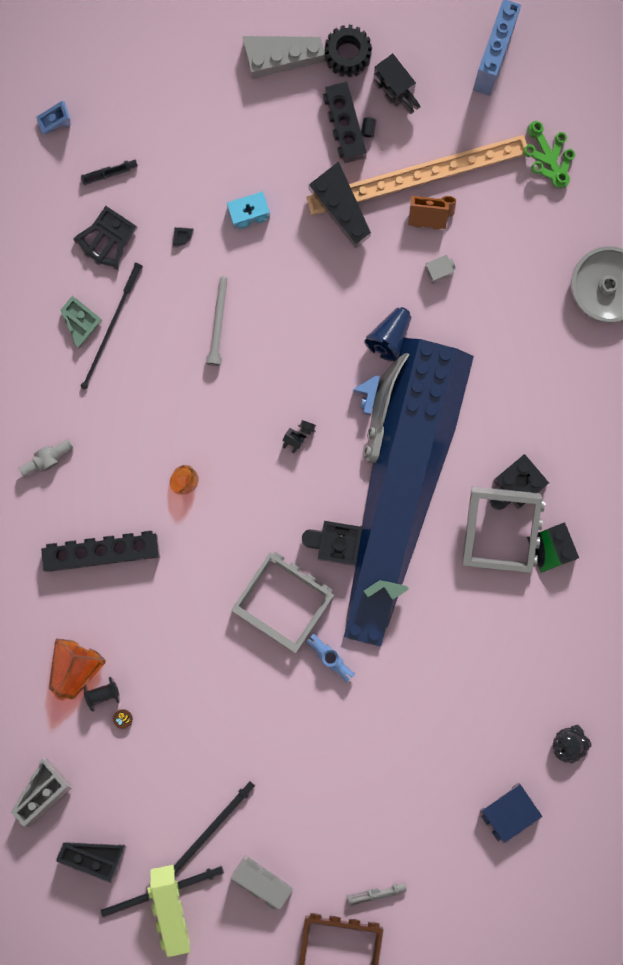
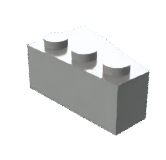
[11,758,72,828]
[231,855,293,910]

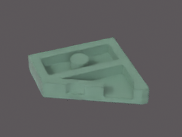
[60,296,102,348]

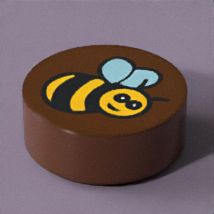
[113,709,133,729]

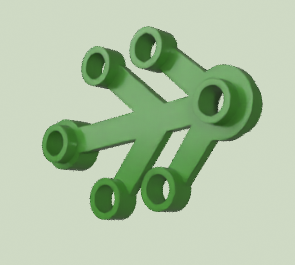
[523,121,575,188]

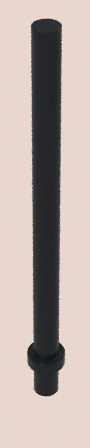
[174,781,255,875]
[100,866,224,917]

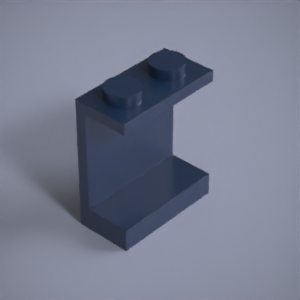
[480,783,543,843]

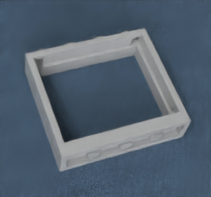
[462,486,545,573]
[231,552,334,653]

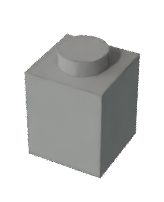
[425,255,456,284]

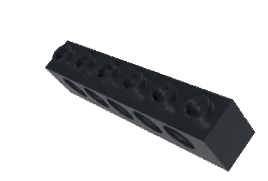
[41,531,160,572]

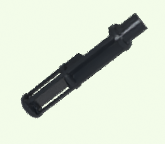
[81,159,138,185]

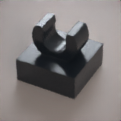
[282,428,307,453]

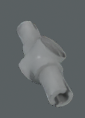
[18,439,74,478]

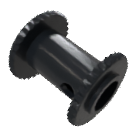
[83,677,120,712]

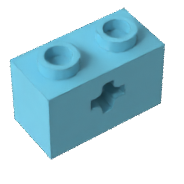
[227,191,270,229]

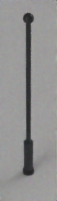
[81,262,143,390]

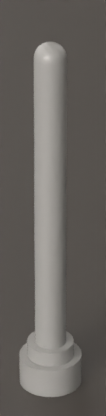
[206,276,227,366]

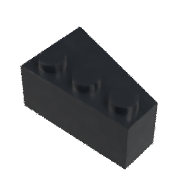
[56,842,126,884]

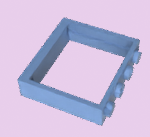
[473,0,521,96]

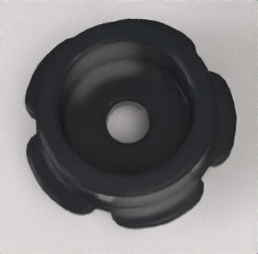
[298,420,316,435]

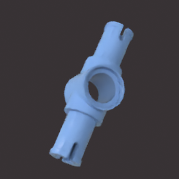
[306,634,355,683]

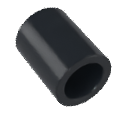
[361,117,376,138]

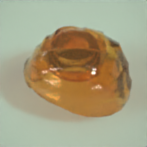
[170,465,199,495]

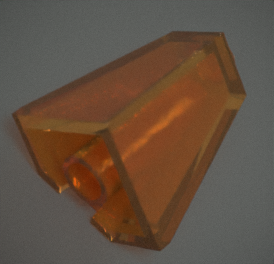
[49,638,106,700]

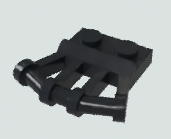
[73,206,137,270]

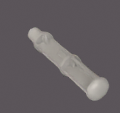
[347,883,407,906]

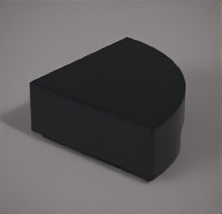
[173,227,194,247]

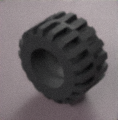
[325,25,372,77]

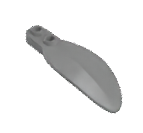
[363,353,410,463]

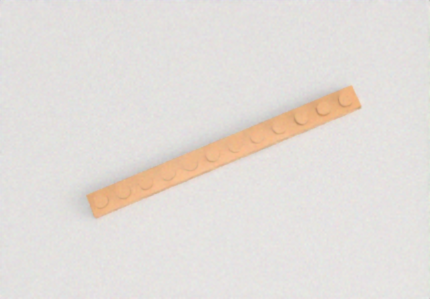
[306,135,529,216]

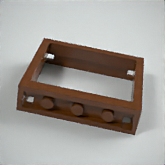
[299,913,383,965]

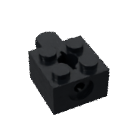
[373,53,420,114]
[490,454,549,510]
[302,520,362,566]

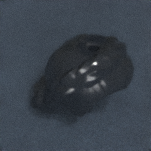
[552,725,592,763]

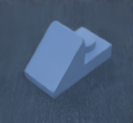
[36,101,70,134]
[353,376,380,416]

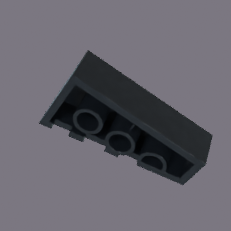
[309,161,371,248]

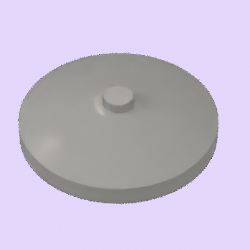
[571,246,623,323]

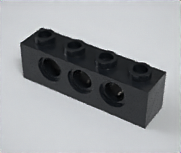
[323,82,367,164]

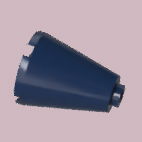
[364,307,412,361]

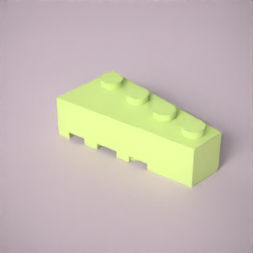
[148,865,190,957]

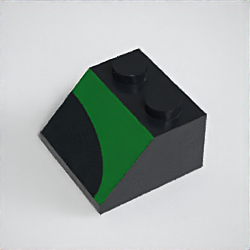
[527,522,579,573]

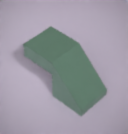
[364,580,409,600]

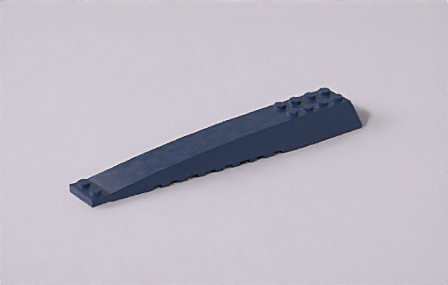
[344,338,474,647]

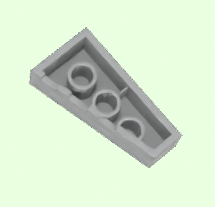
[243,36,325,79]

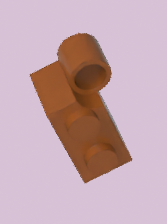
[408,196,457,229]

